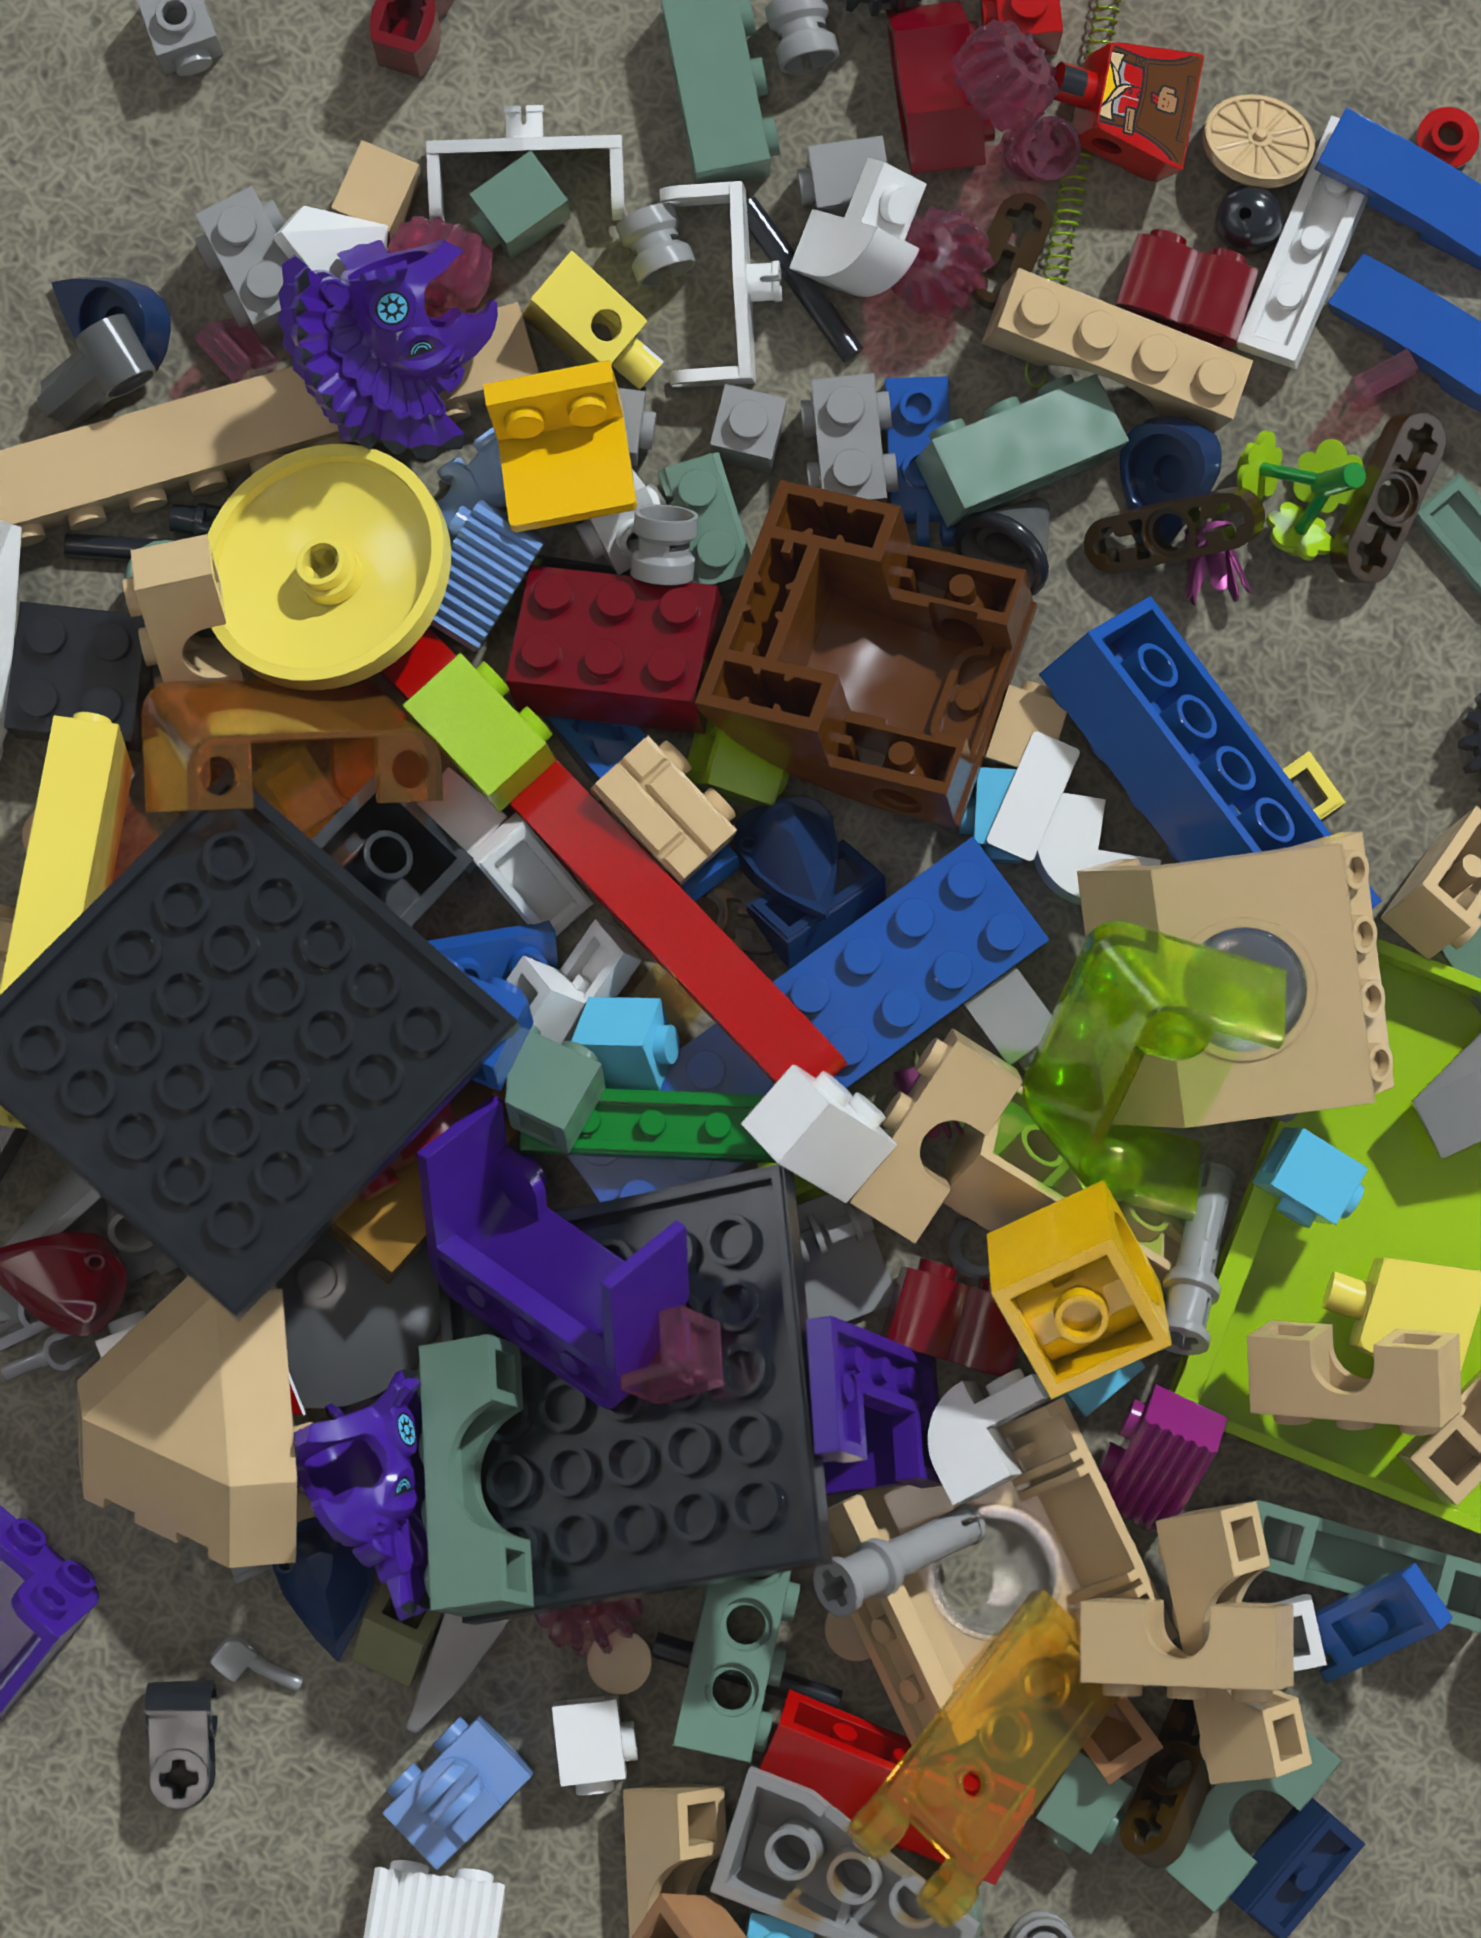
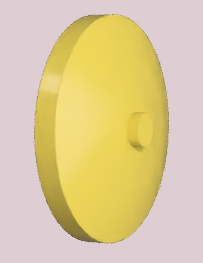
[208,444,451,690]

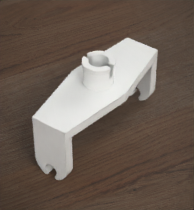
[426,105,625,226]
[660,181,782,388]

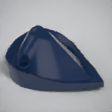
[51,277,171,372]
[1120,416,1222,554]
[733,796,839,920]
[272,1517,376,1662]

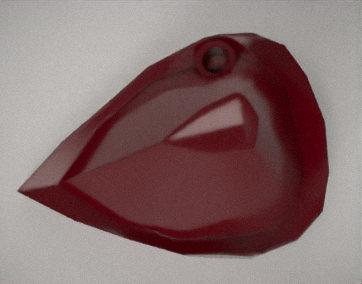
[0,1232,127,1336]

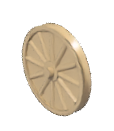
[1202,94,1315,188]

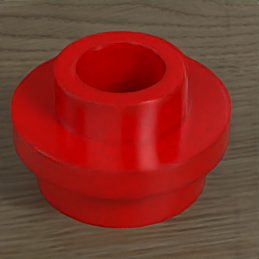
[1416,107,1480,169]

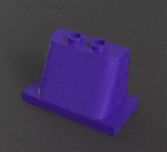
[806,1316,943,1496]

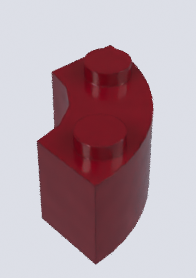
[886,1,995,174]

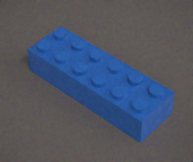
[1039,596,1382,983]

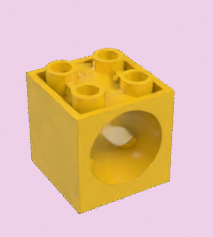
[986,1180,1172,1399]

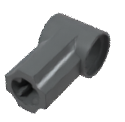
[37,314,156,428]

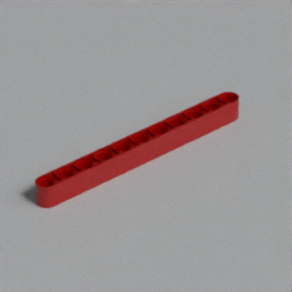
[379,627,848,1085]

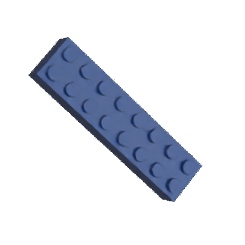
[567,836,1050,1202]

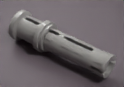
[1162,1163,1236,1355]
[813,1504,986,1617]

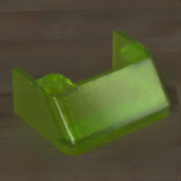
[1021,921,1287,1221]

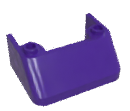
[417,1094,689,1409]

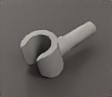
[1,1331,94,1380]
[211,1635,304,1692]

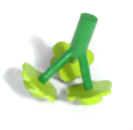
[1237,430,1366,561]

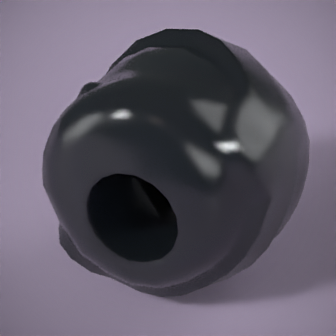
[1215,185,1284,254]

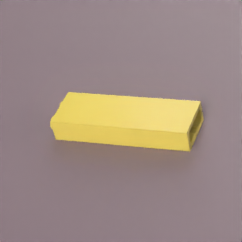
[0,712,133,1129]

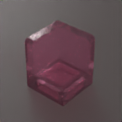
[620,1305,723,1404]

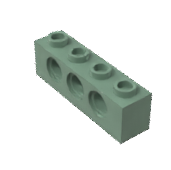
[671,1571,800,1763]

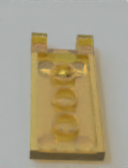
[847,1589,1120,1928]

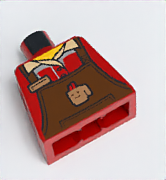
[1048,42,1204,182]

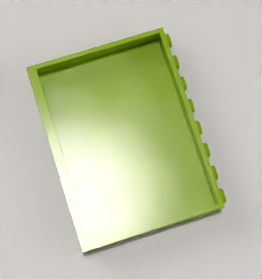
[1168,938,1481,1535]

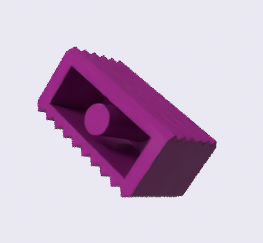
[1097,1384,1227,1533]

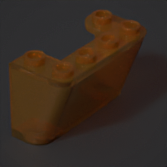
[141,679,443,812]

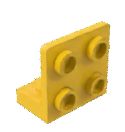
[483,360,638,533]

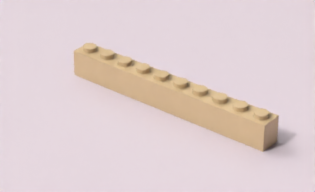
[0,302,539,548]

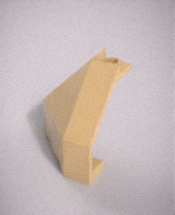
[77,1277,297,1568]

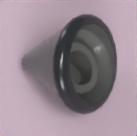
[954,498,1050,596]

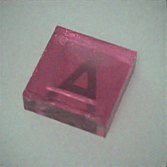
[194,318,278,383]
[1343,349,1418,412]

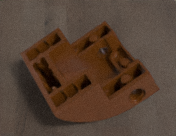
[695,480,1037,829]

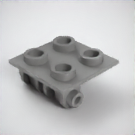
[797,1193,894,1322]

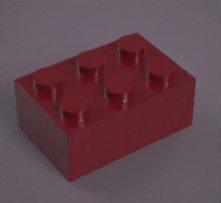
[505,565,727,734]

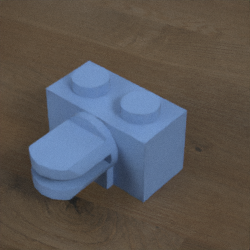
[382,1714,534,1870]

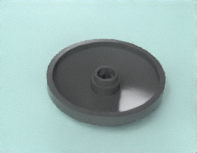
[276,1231,441,1408]

